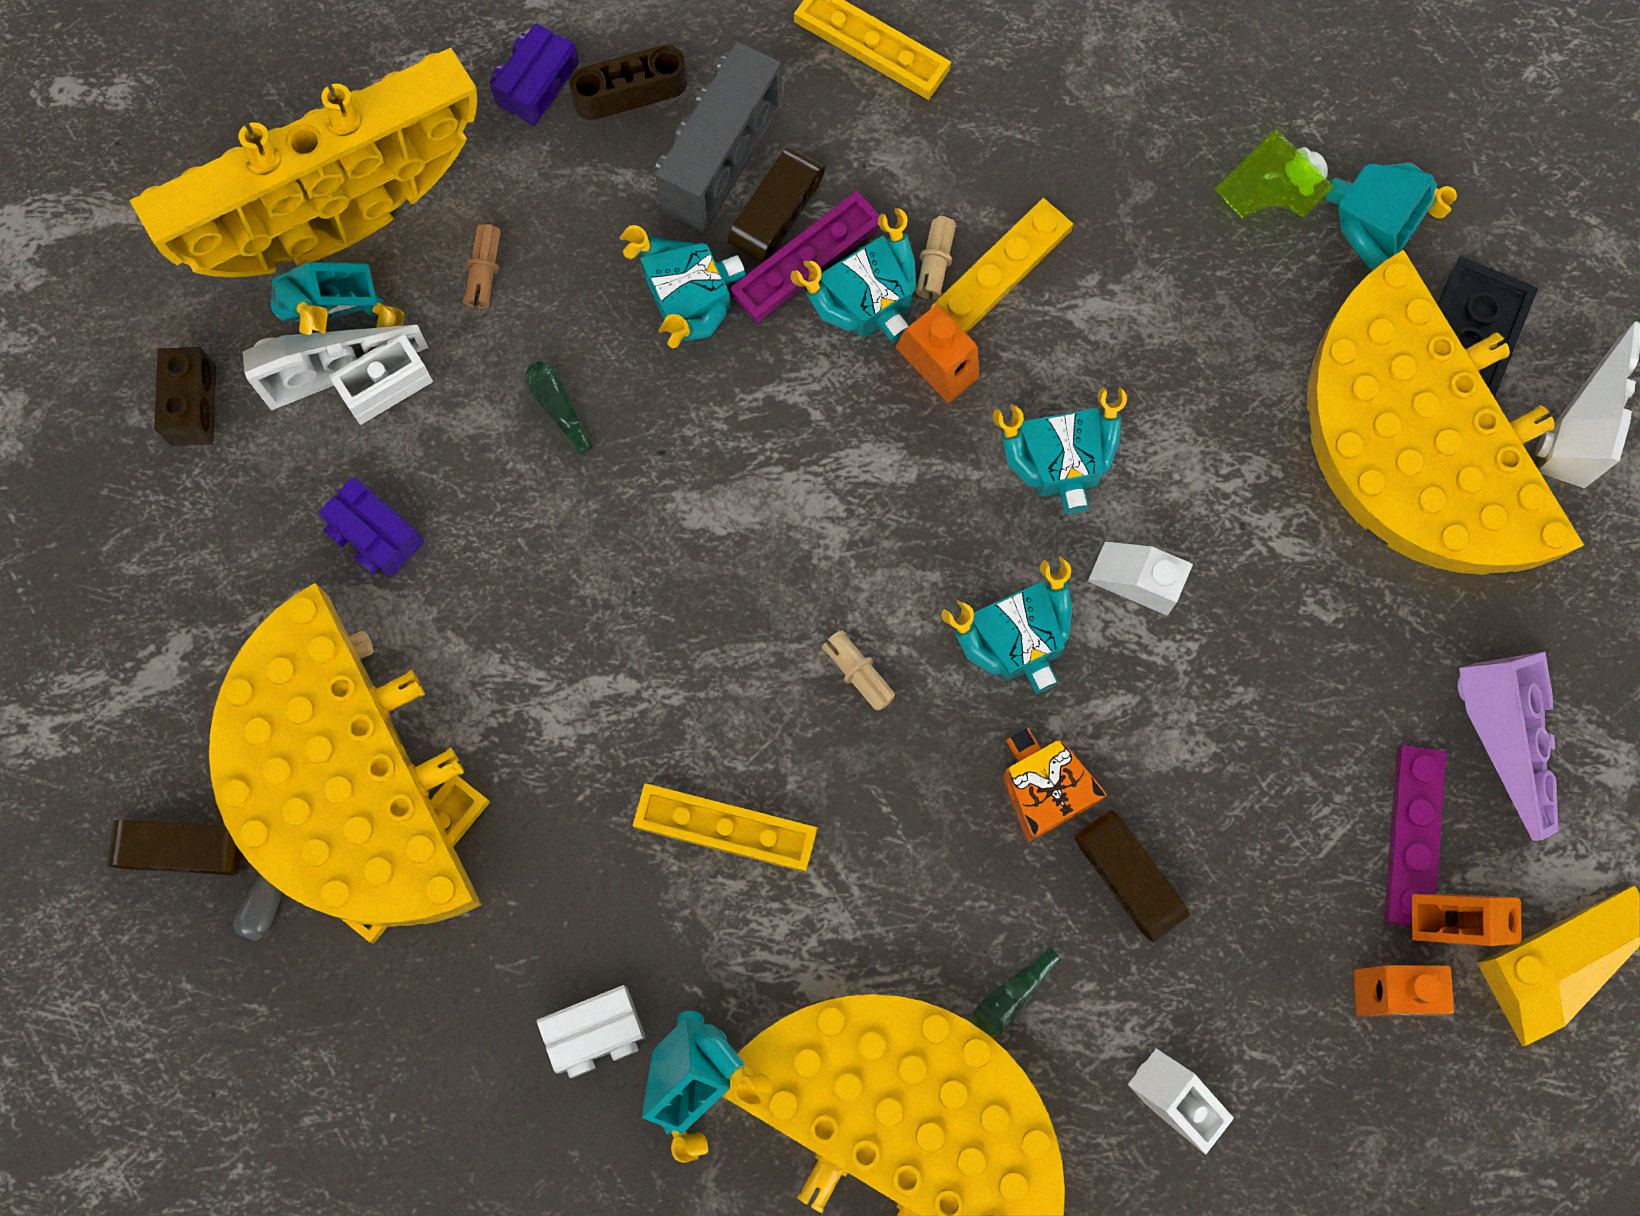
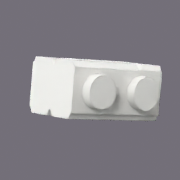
[329,332,433,425]
[537,985,646,1079]

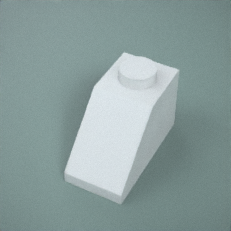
[1088,542,1193,615]
[1128,1049,1234,1154]

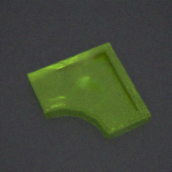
[1215,129,1335,220]

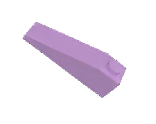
[1458,652,1559,841]

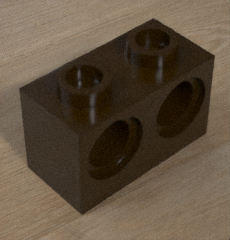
[154,347,216,446]

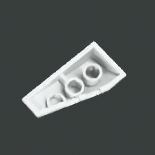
[1535,321,1640,488]
[243,324,428,410]

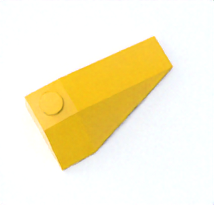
[1477,885,1640,1046]

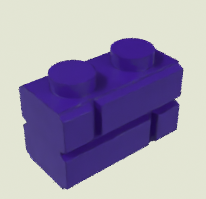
[490,23,579,126]
[319,477,424,578]

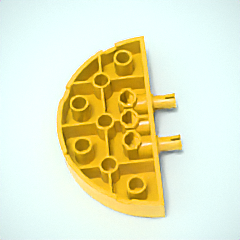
[129,48,477,278]
[1307,250,1584,575]
[209,583,482,927]
[723,994,1065,1216]

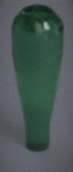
[525,361,593,454]
[971,948,1061,1038]

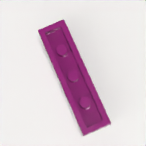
[729,191,881,324]
[1384,745,1446,927]

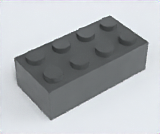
[654,41,782,234]

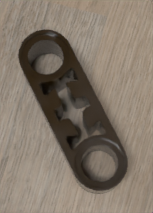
[569,45,687,120]
[728,146,825,263]
[1074,810,1190,943]
[106,820,241,875]

